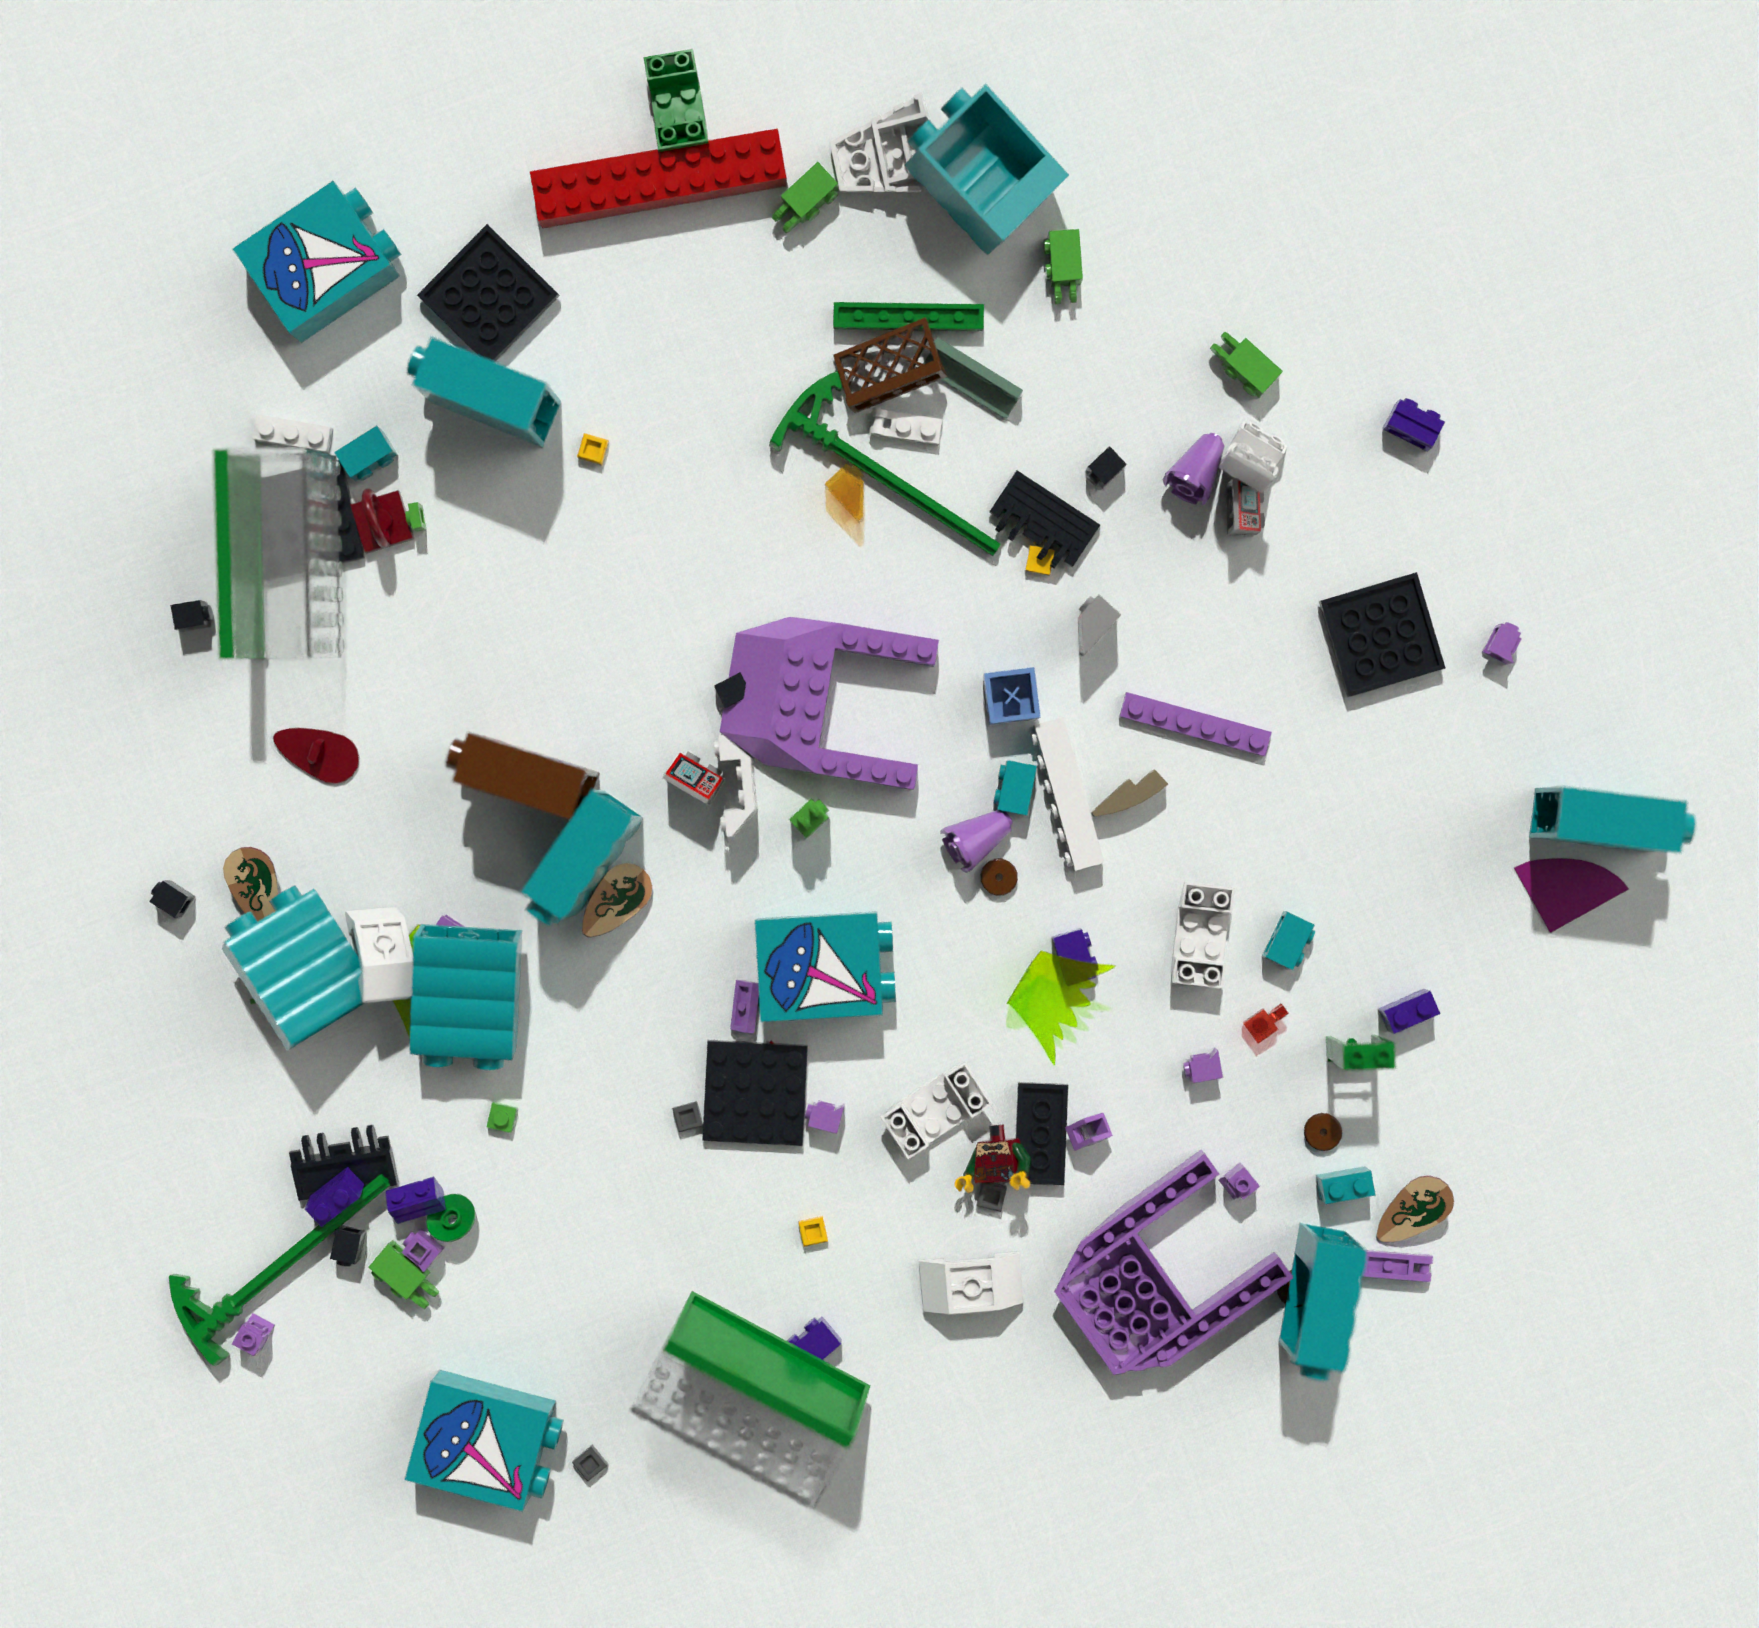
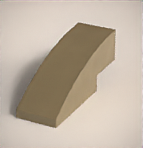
[1091,769,1168,817]

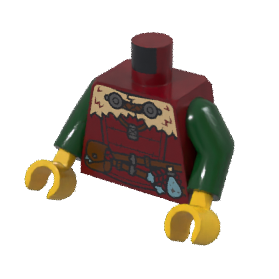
[955,1124,1031,1193]

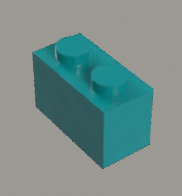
[334,425,398,481]
[993,760,1037,816]
[1262,911,1315,970]
[1316,1166,1376,1204]

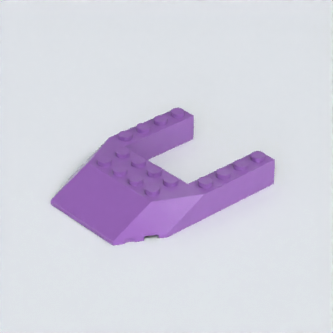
[720,617,939,790]
[1054,1150,1294,1375]

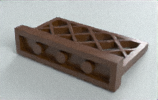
[833,318,947,413]

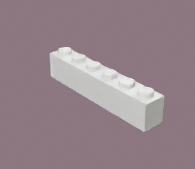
[1030,717,1105,871]

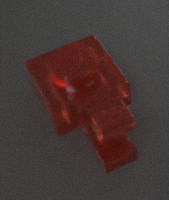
[1243,1003,1289,1044]

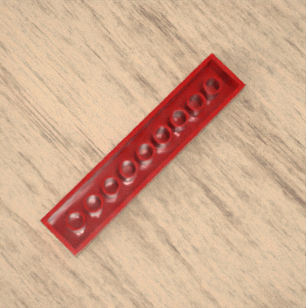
[530,128,788,229]

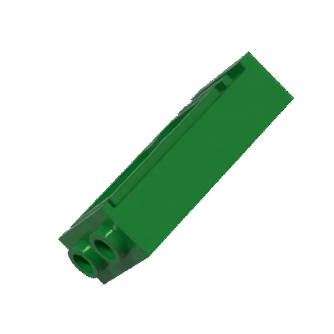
[1326,1035,1396,1070]

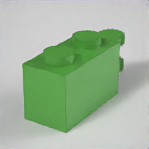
[771,162,839,233]
[1043,229,1083,304]
[1210,332,1283,398]
[789,799,830,838]
[368,1240,439,1309]

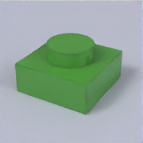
[405,502,427,532]
[487,1102,518,1133]

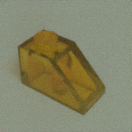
[825,463,864,524]

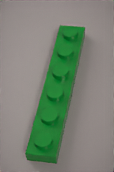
[833,302,984,331]

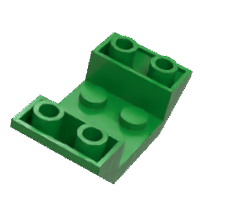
[643,49,709,152]

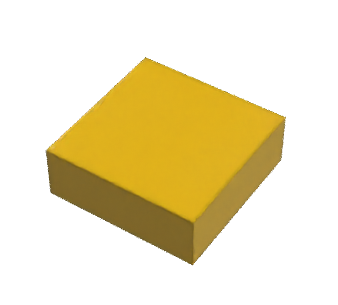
[577,433,609,465]
[1025,545,1055,575]
[798,1216,828,1247]

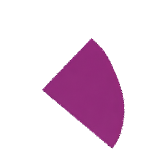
[1514,858,1629,933]

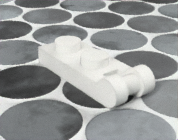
[869,408,942,445]

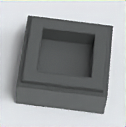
[672,1101,703,1132]
[977,1182,1007,1212]
[572,1444,608,1482]

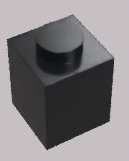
[1086,446,1127,488]
[170,600,213,632]
[714,672,746,708]
[149,880,195,918]
[330,1225,366,1267]

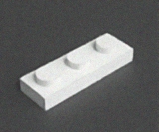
[252,414,333,453]

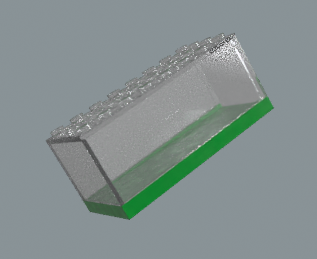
[213,448,345,659]
[629,1291,871,1509]

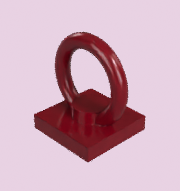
[351,489,415,553]

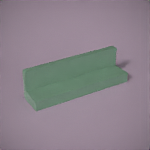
[923,337,1023,419]

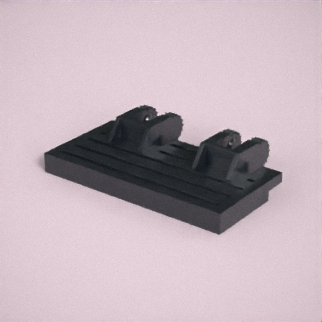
[989,470,1100,569]
[289,1125,399,1201]

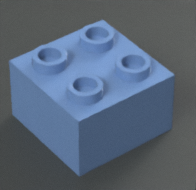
[983,667,1041,725]

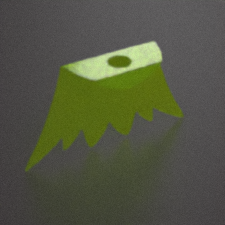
[1006,950,1116,1065]

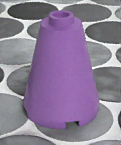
[1163,433,1225,505]
[940,810,1013,873]

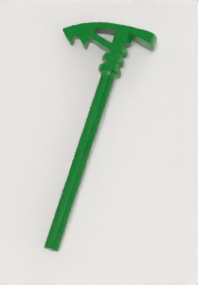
[769,371,1001,556]
[169,1174,390,1366]

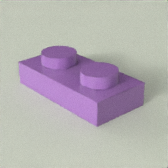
[730,980,759,1033]

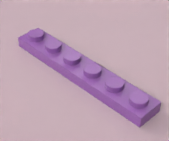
[1119,692,1272,756]

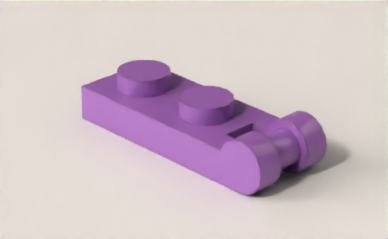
[1363,1250,1433,1282]

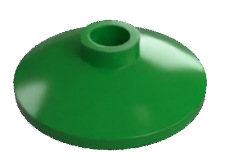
[426,1194,476,1242]

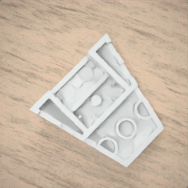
[830,92,931,192]

